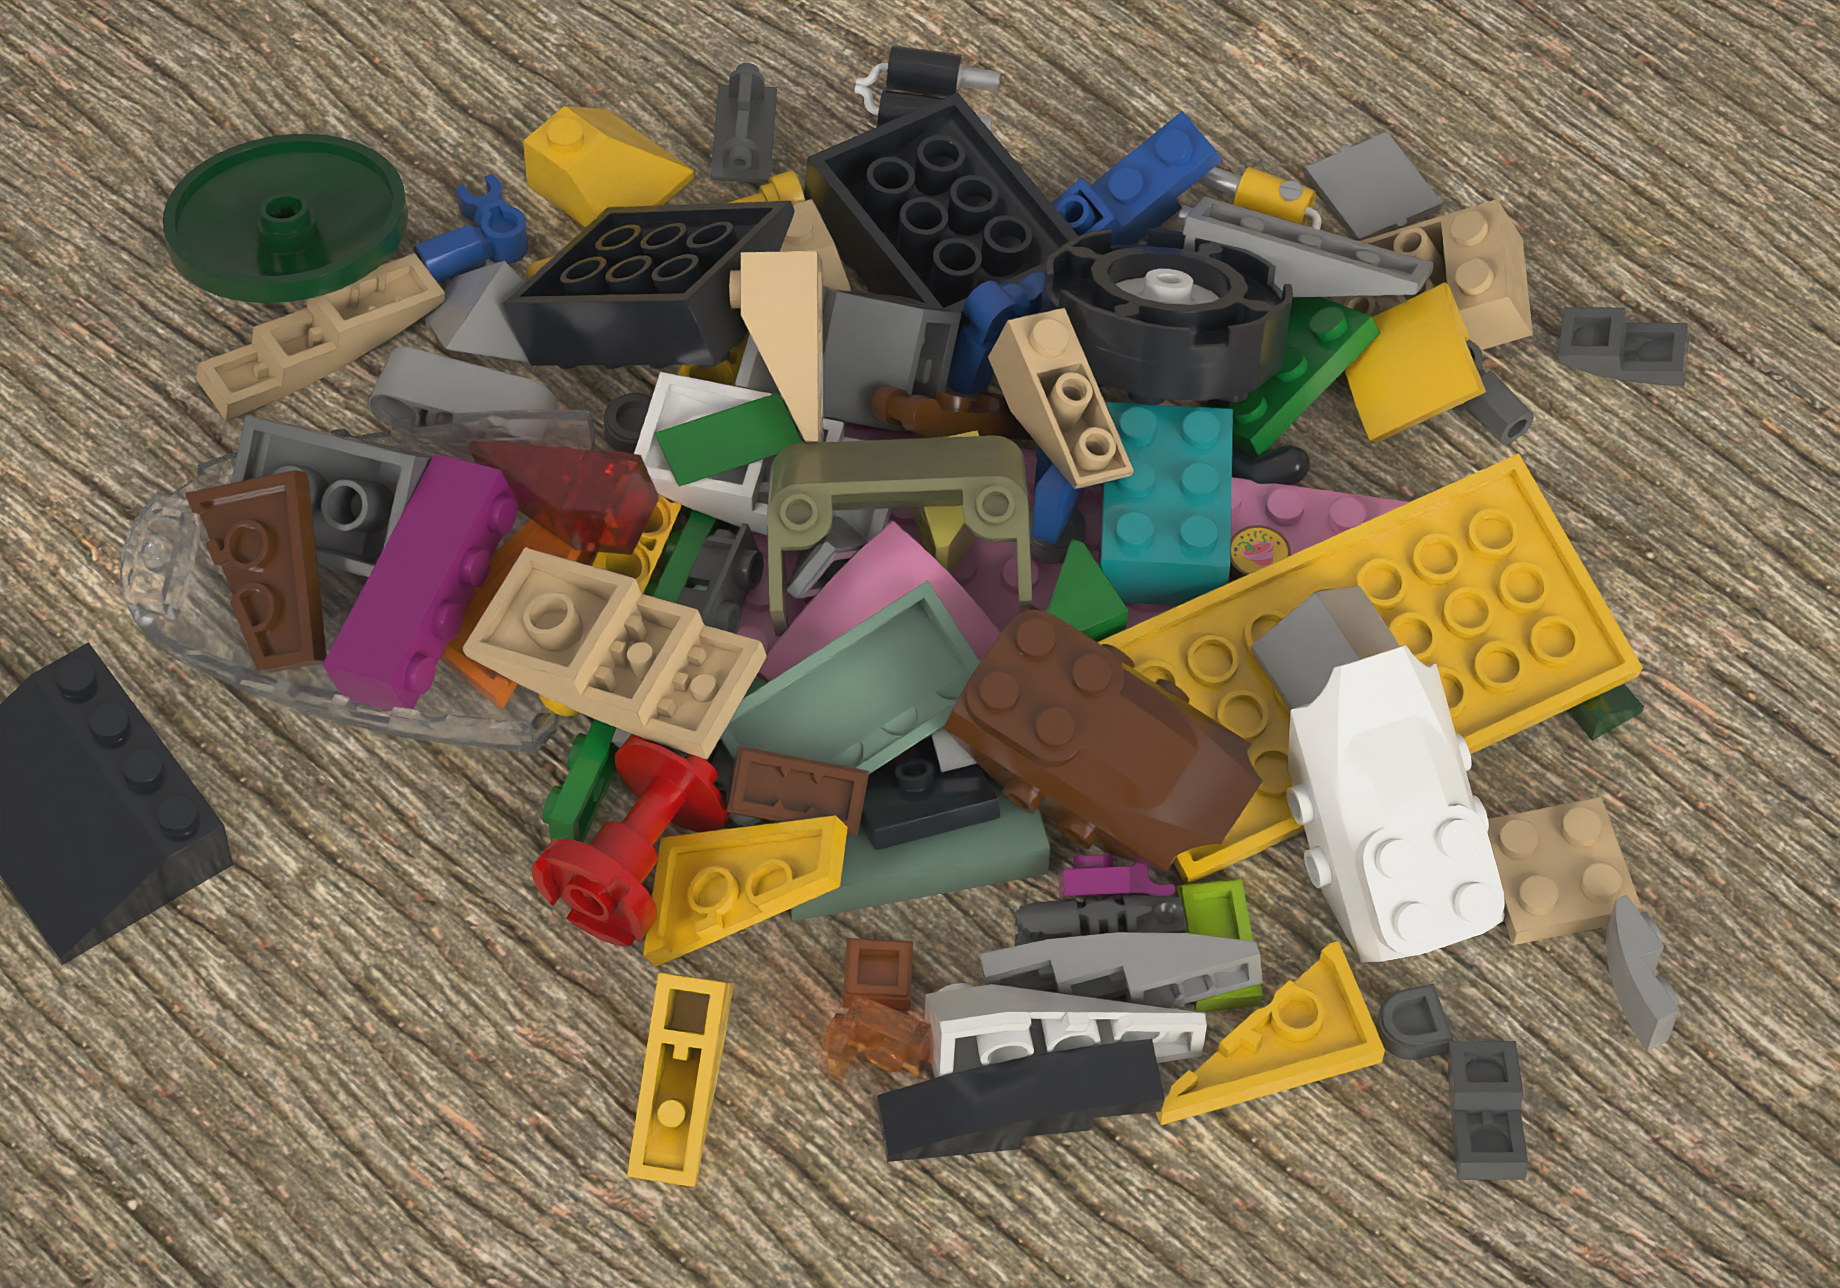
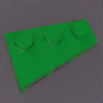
[1219,297,1380,455]

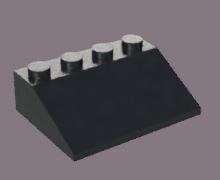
[804,92,1078,343]
[503,201,795,369]
[0,642,233,965]

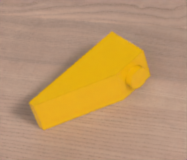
[627,973,734,1187]

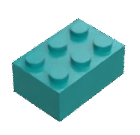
[1099,402,1233,606]

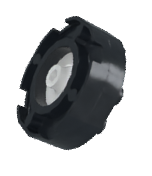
[1040,228,1293,405]

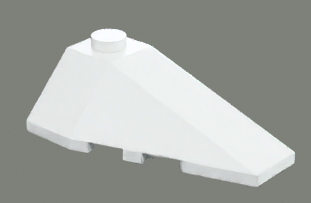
[924,983,1207,1078]

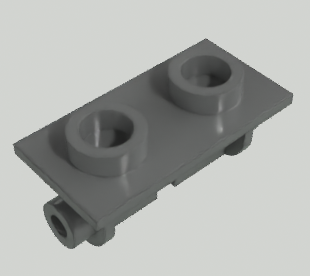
[710,63,777,183]
[677,523,764,634]

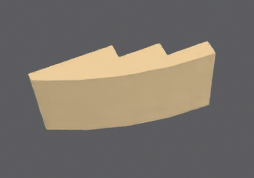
[462,548,767,759]

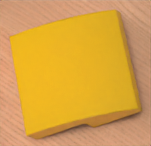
[1345,282,1486,443]

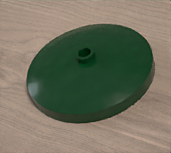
[163,134,408,303]

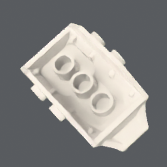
[1287,645,1505,963]

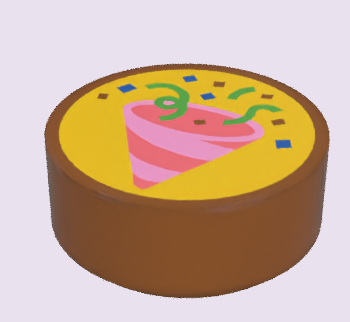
[1229,525,1291,581]

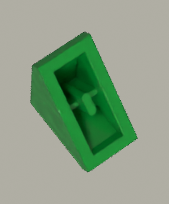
[1047,539,1128,642]

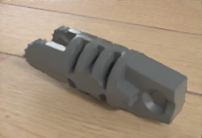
[1014,895,1186,946]

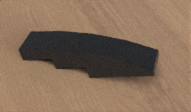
[876,1039,1165,1162]

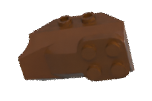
[944,604,1263,871]

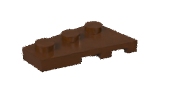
[185,470,327,673]

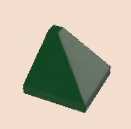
[1567,684,1644,741]

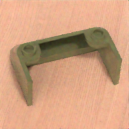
[767,436,1032,637]

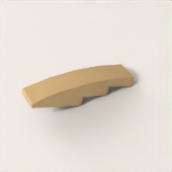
[196,253,446,421]

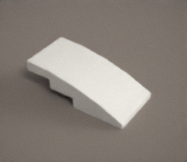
[628,372,892,542]

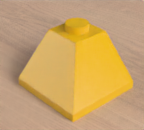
[523,106,695,228]

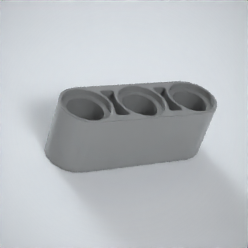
[367,347,557,461]

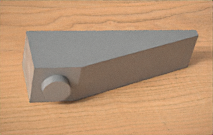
[1183,196,1434,297]

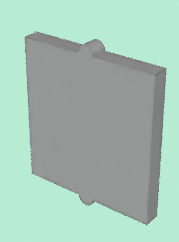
[1304,131,1442,241]

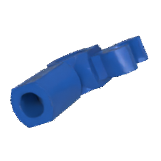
[414,174,528,283]
[947,271,1045,395]

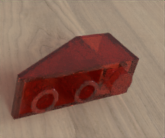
[468,440,660,555]

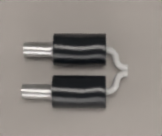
[855,45,1001,131]

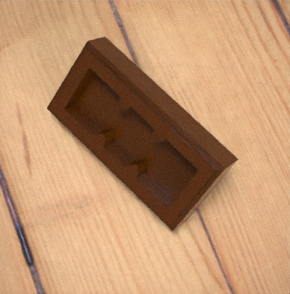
[725,746,869,837]

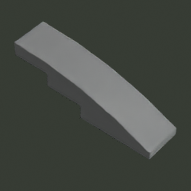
[979,932,1263,1008]

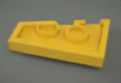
[643,815,848,967]

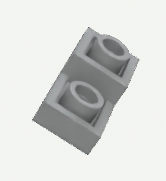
[1606,894,1680,1052]

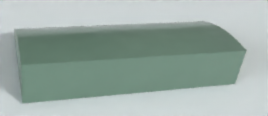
[717,580,980,823]
[768,765,1050,922]

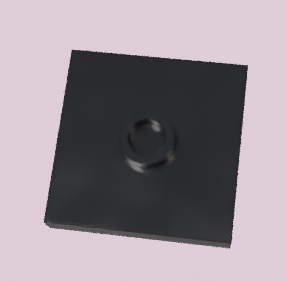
[860,737,1000,850]

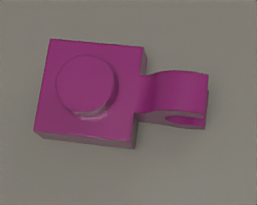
[1058,854,1175,897]

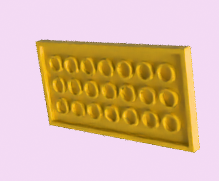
[1098,453,1643,884]

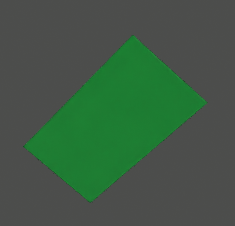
[654,392,803,487]

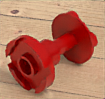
[531,733,730,946]

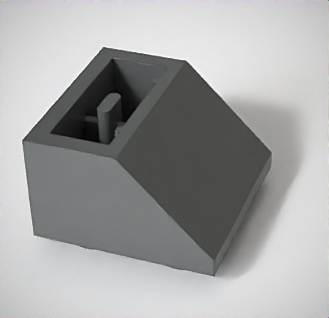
[823,289,962,433]

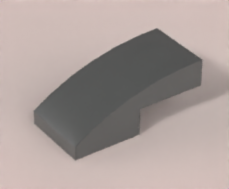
[1558,307,1689,386]
[1447,1041,1528,1180]

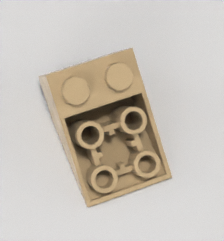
[1332,199,1533,350]

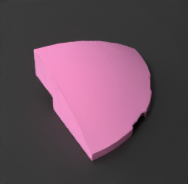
[756,521,1001,682]

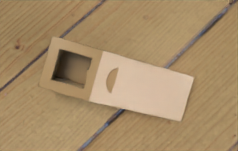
[988,308,1134,489]

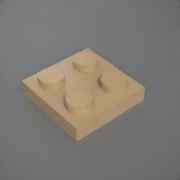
[1487,797,1642,945]

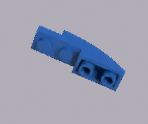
[1051,111,1223,245]

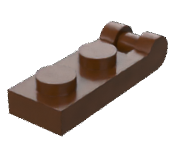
[871,384,1033,440]

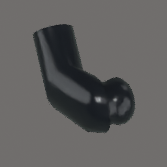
[1232,445,1310,486]

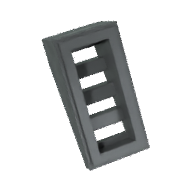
[786,516,868,598]

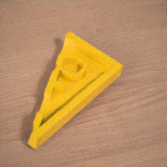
[1155,941,1385,1125]

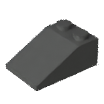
[231,415,432,577]

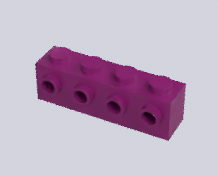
[322,453,519,716]

